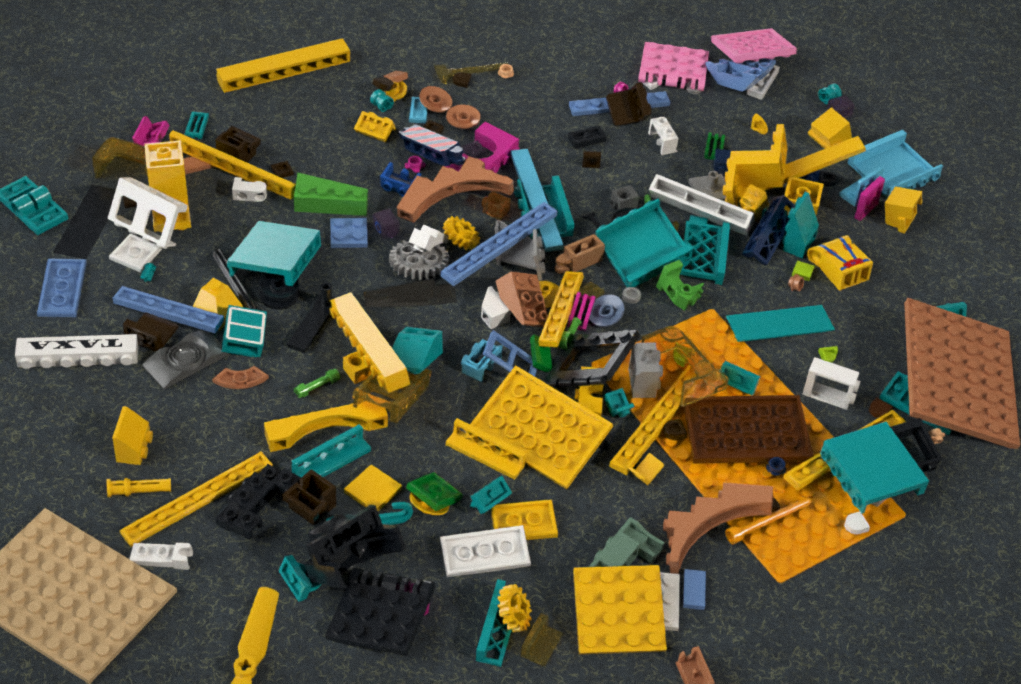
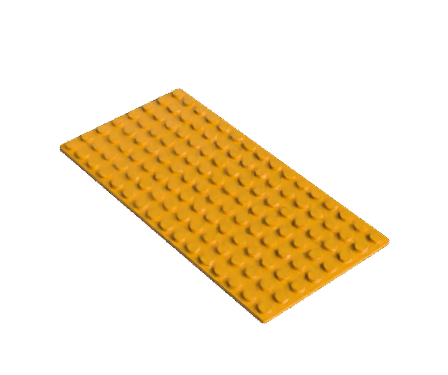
[591,309,906,583]

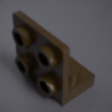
[123,312,178,352]

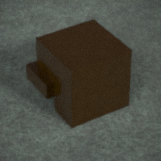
[215,126,261,162]
[282,469,336,525]

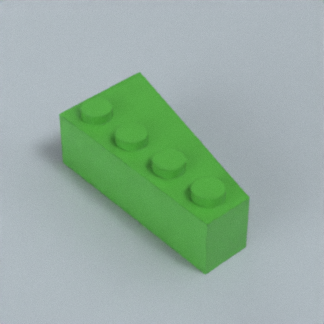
[294,173,368,216]

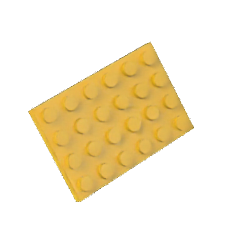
[470,365,613,490]

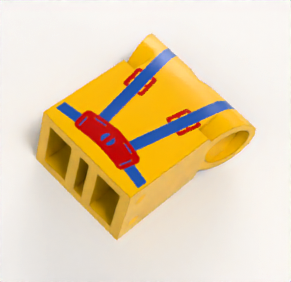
[807,235,873,291]

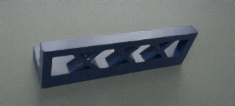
[742,195,795,265]

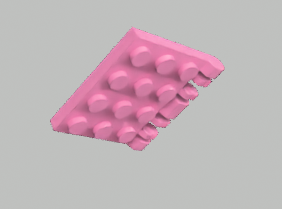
[638,42,709,92]

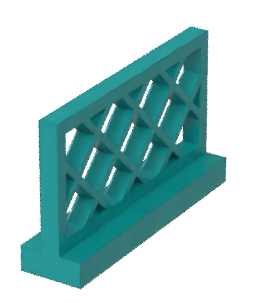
[680,221,730,285]

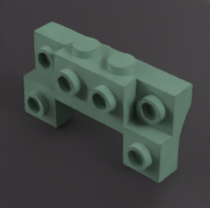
[589,517,665,567]

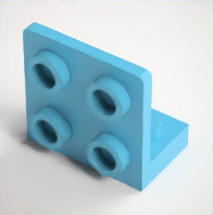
[839,167,884,207]

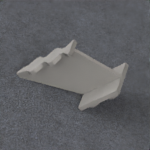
[495,220,545,280]

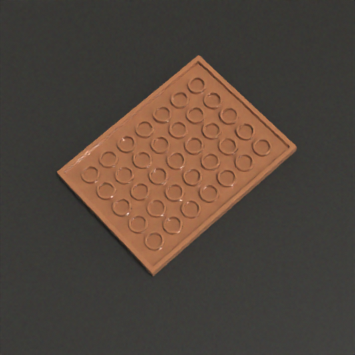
[904,298,1020,449]

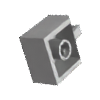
[628,343,663,398]

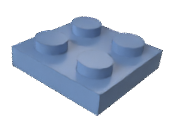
[330,218,368,248]

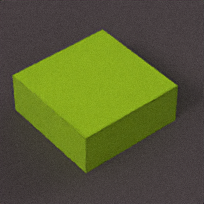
[792,260,815,281]

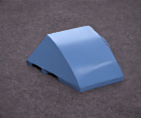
[706,58,776,91]

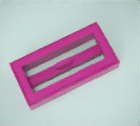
[567,292,595,331]

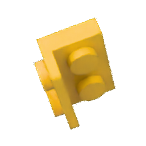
[354,111,396,142]

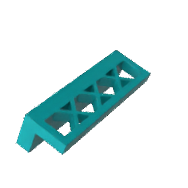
[291,424,371,477]
[476,579,512,667]

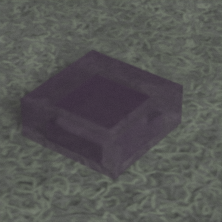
[462,140,486,158]

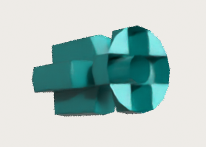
[140,263,156,282]

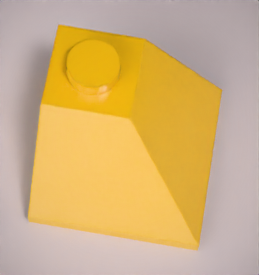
[193,278,243,331]

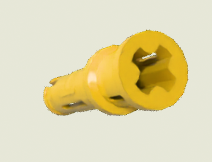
[107,478,171,498]

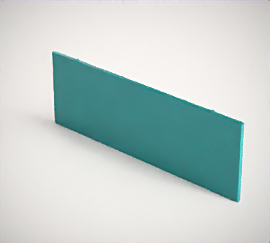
[726,305,835,342]

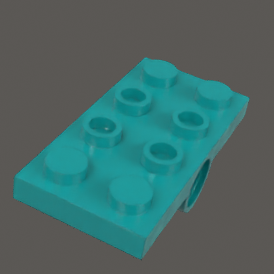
[0,176,69,236]
[879,371,952,435]

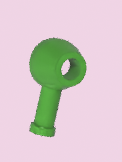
[558,317,582,350]

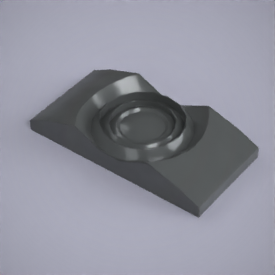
[142,330,230,390]

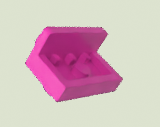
[132,116,169,151]

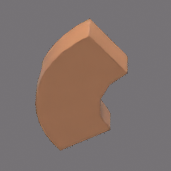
[212,366,269,389]

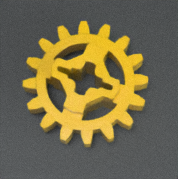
[442,216,480,250]
[497,584,532,633]

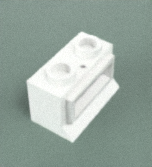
[649,116,678,155]

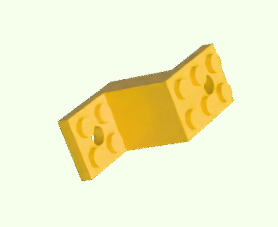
[723,124,788,207]
[145,140,191,232]

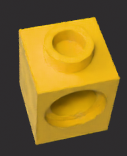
[343,351,372,384]

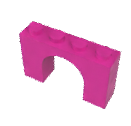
[445,122,519,173]

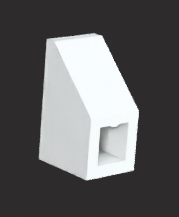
[481,286,512,329]

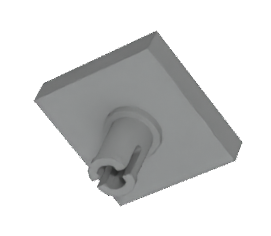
[689,171,726,201]

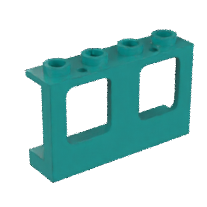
[514,175,575,240]

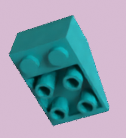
[782,191,819,259]
[392,327,443,374]

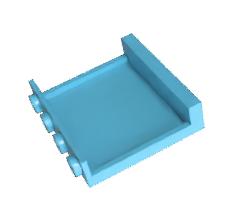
[847,130,943,200]

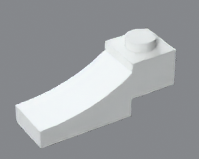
[409,225,449,252]

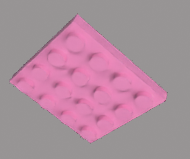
[711,28,797,63]

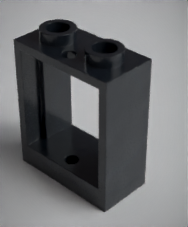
[891,418,942,472]

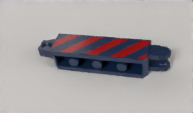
[398,124,466,166]

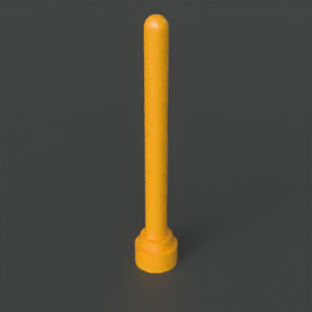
[725,497,811,545]

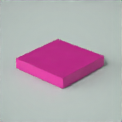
[854,176,885,221]

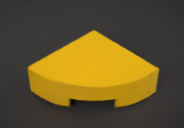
[751,114,768,135]

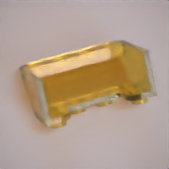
[92,137,148,178]

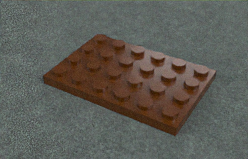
[683,395,814,464]

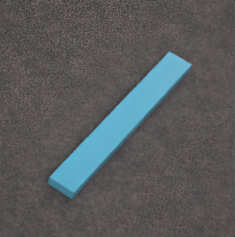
[510,149,564,252]

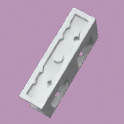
[108,177,188,249]

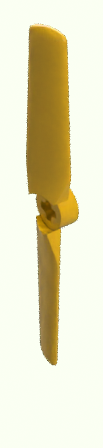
[231,587,279,684]

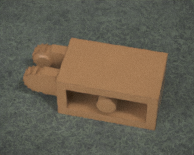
[555,234,605,274]

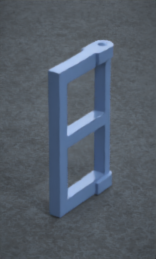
[483,330,537,377]

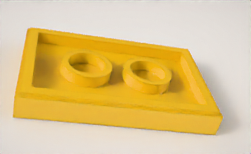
[490,499,558,540]

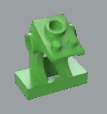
[656,260,704,311]

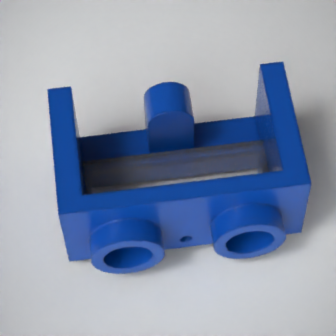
[380,162,422,197]

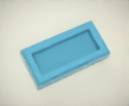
[409,97,428,124]

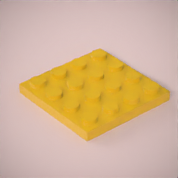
[573,565,667,654]

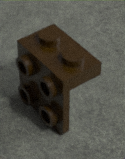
[606,82,652,126]

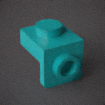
[603,388,635,418]

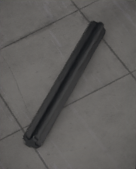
[213,248,258,310]

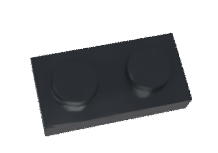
[568,126,606,149]

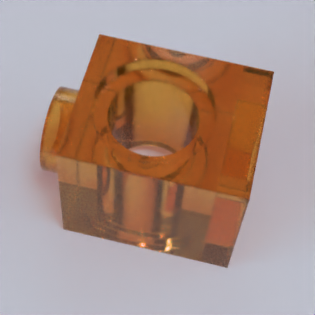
[482,191,511,221]

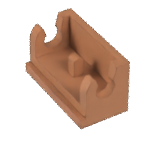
[676,646,715,684]

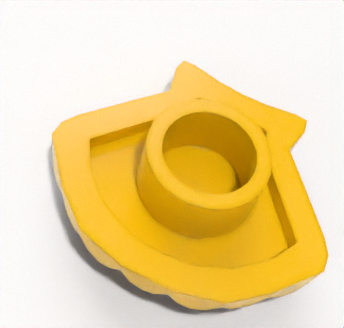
[383,81,407,101]

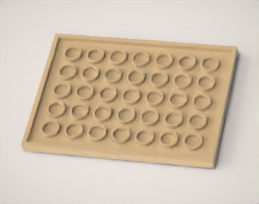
[0,508,177,684]

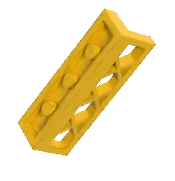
[446,418,526,480]

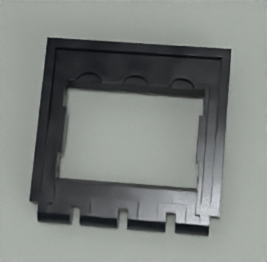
[545,330,640,388]

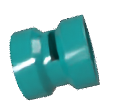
[818,83,842,104]
[370,89,394,112]

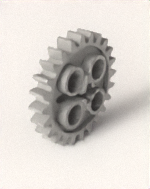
[389,240,449,280]

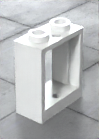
[802,357,861,410]

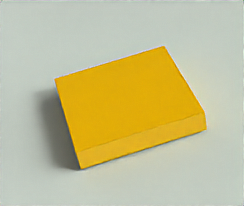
[344,464,402,511]

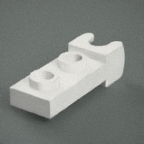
[130,543,193,570]

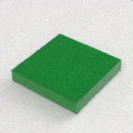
[406,472,463,511]

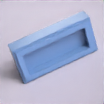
[683,569,706,610]

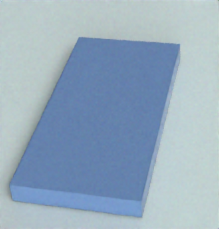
[37,259,86,317]

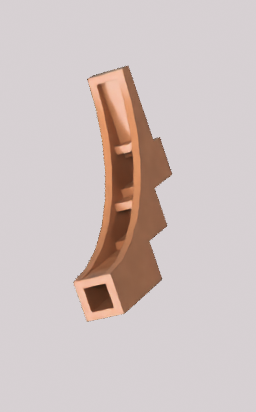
[396,156,514,223]
[663,482,773,574]

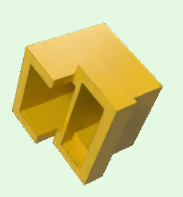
[808,108,852,149]
[885,186,922,234]

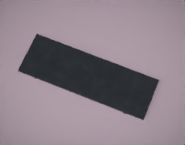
[53,184,116,259]

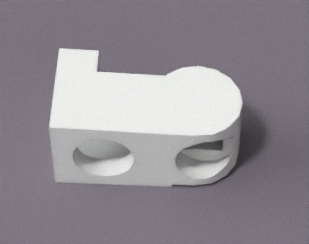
[232,177,267,202]

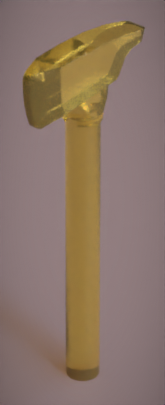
[434,62,508,84]

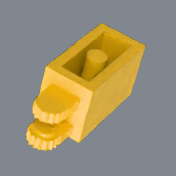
[739,184,769,222]

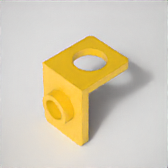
[628,453,664,485]

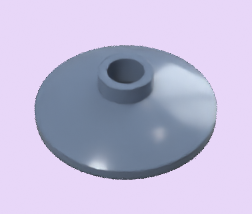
[590,295,625,327]

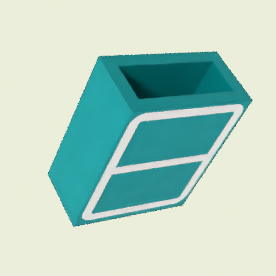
[221,305,267,357]

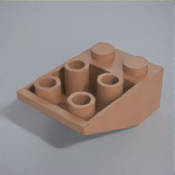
[496,272,548,327]

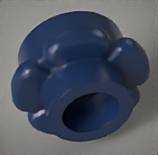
[766,457,786,476]

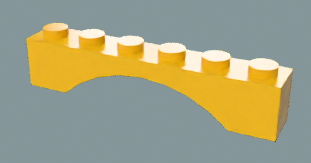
[264,398,388,452]

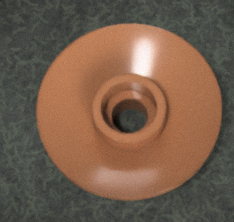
[419,86,452,113]
[446,105,480,129]

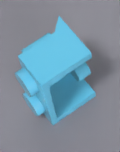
[461,339,503,382]

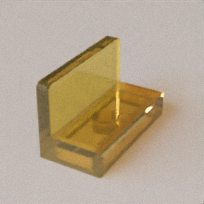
[521,613,562,666]

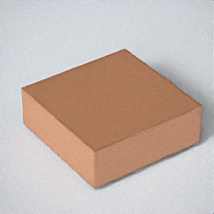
[384,71,408,83]

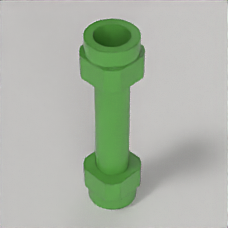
[294,369,340,398]

